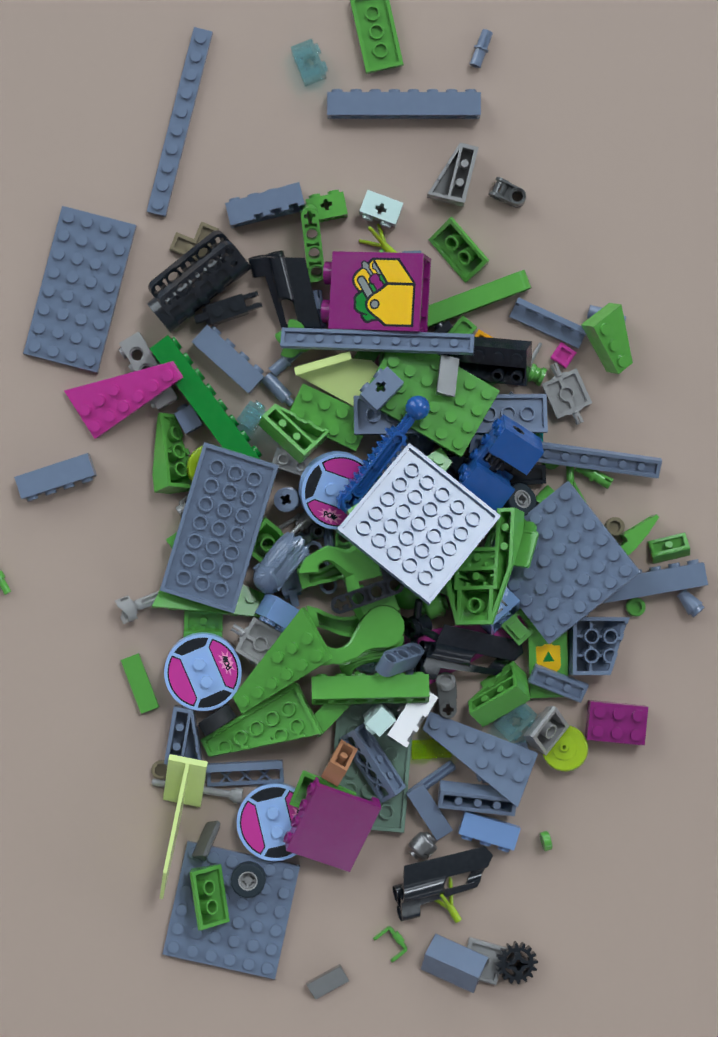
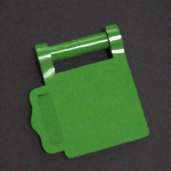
[484,519,539,568]

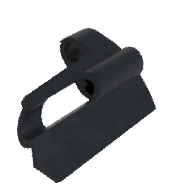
[248,250,321,329]
[413,624,523,680]
[392,846,493,922]

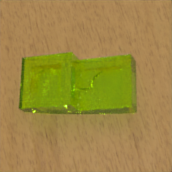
[411,739,452,760]

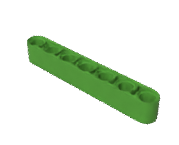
[428,270,532,328]

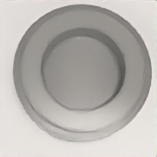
[436,672,455,691]

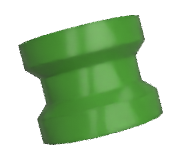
[528,363,547,386]

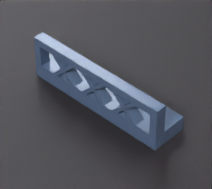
[509,297,586,349]
[340,723,406,803]
[206,759,284,787]

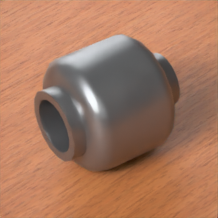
[409,831,437,860]

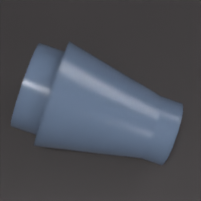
[677,589,705,618]

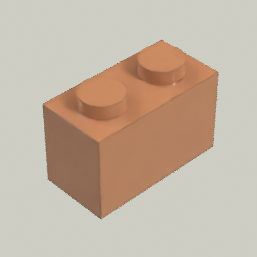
[321,739,358,787]

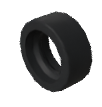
[198,704,236,736]

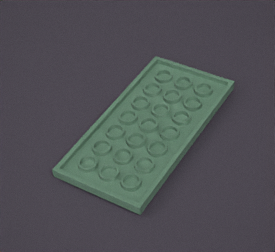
[334,672,412,833]

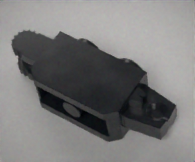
[194,291,263,326]

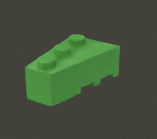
[581,303,633,374]
[258,404,330,464]
[468,661,531,727]

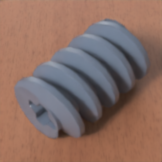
[274,487,301,512]

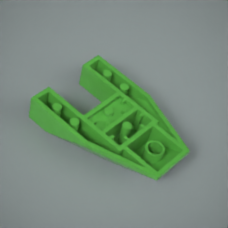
[446,507,524,625]

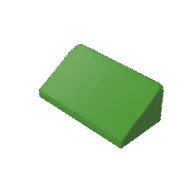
[648,532,690,564]

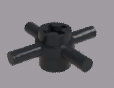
[401,599,439,644]

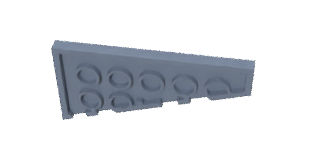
[423,712,538,808]

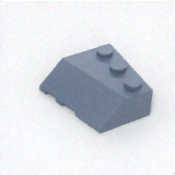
[568,617,630,675]

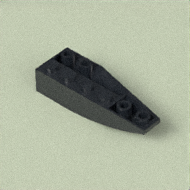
[438,337,532,386]

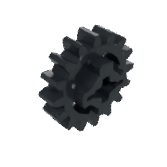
[495,941,538,984]

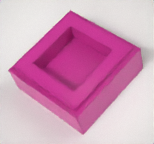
[550,342,577,369]

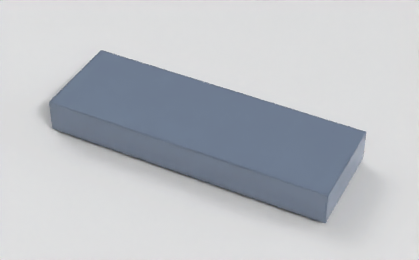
[528,663,589,703]
[406,783,453,840]

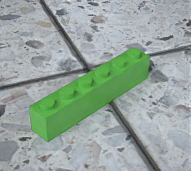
[312,672,430,705]

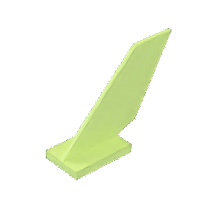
[294,351,379,406]
[159,754,208,899]

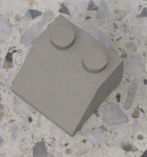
[523,706,569,755]

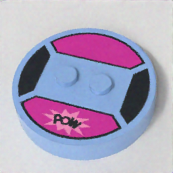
[298,451,376,530]
[164,632,242,711]
[237,783,299,861]

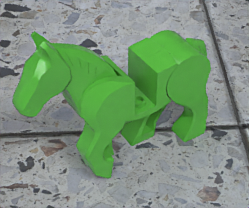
[297,545,404,676]

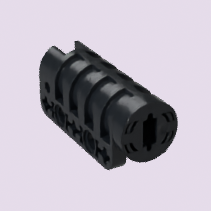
[147,230,252,333]

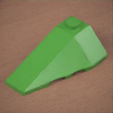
[152,412,192,494]

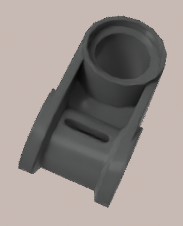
[488,177,526,208]
[437,681,457,718]

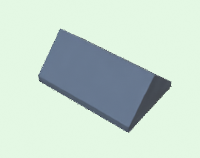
[421,934,489,993]

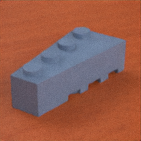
[225,182,305,228]

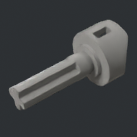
[115,591,159,624]

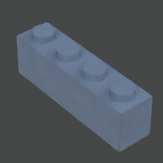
[192,325,264,395]
[14,453,97,502]
[438,780,516,816]

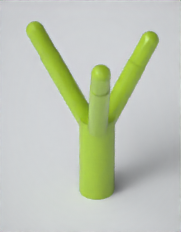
[359,223,397,253]
[435,877,462,923]

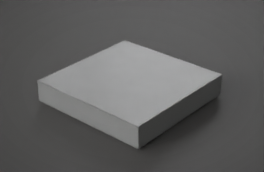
[467,936,507,985]

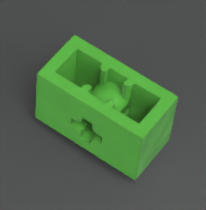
[306,190,348,224]

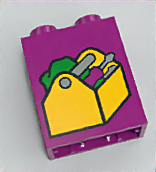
[321,251,431,332]

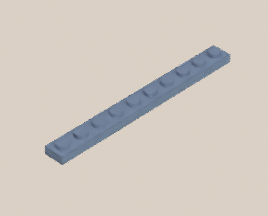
[147,27,213,217]
[280,327,475,355]
[469,434,662,479]

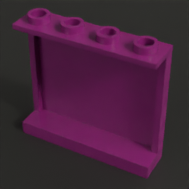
[283,777,381,872]

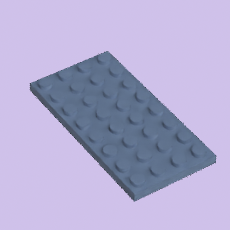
[23,206,137,373]
[160,442,279,613]

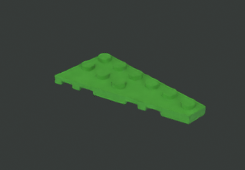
[152,585,265,618]
[233,607,333,714]
[201,683,323,757]

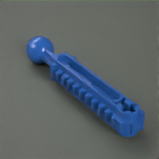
[336,396,430,514]

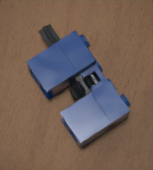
[458,414,544,511]

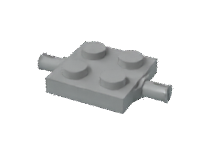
[541,363,592,425]
[230,617,282,664]

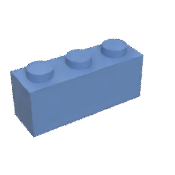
[458,811,521,852]

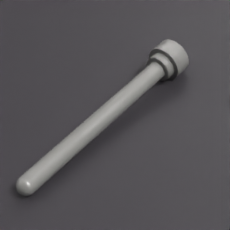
[151,778,244,804]

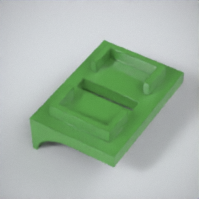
[501,608,537,646]

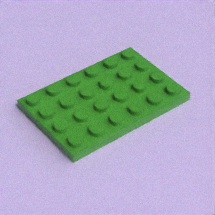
[360,352,500,458]

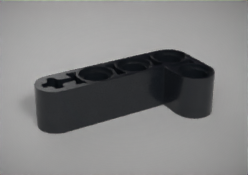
[330,566,404,614]

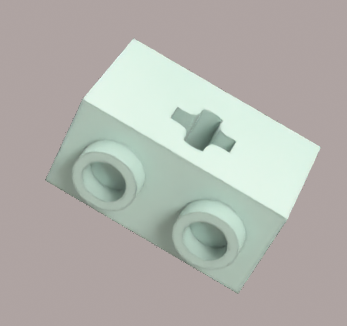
[359,190,403,228]
[363,703,396,737]

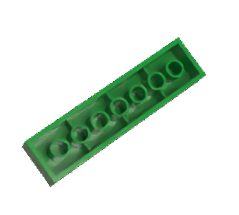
[149,335,262,459]

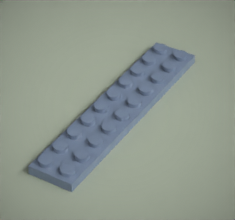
[353,394,548,435]

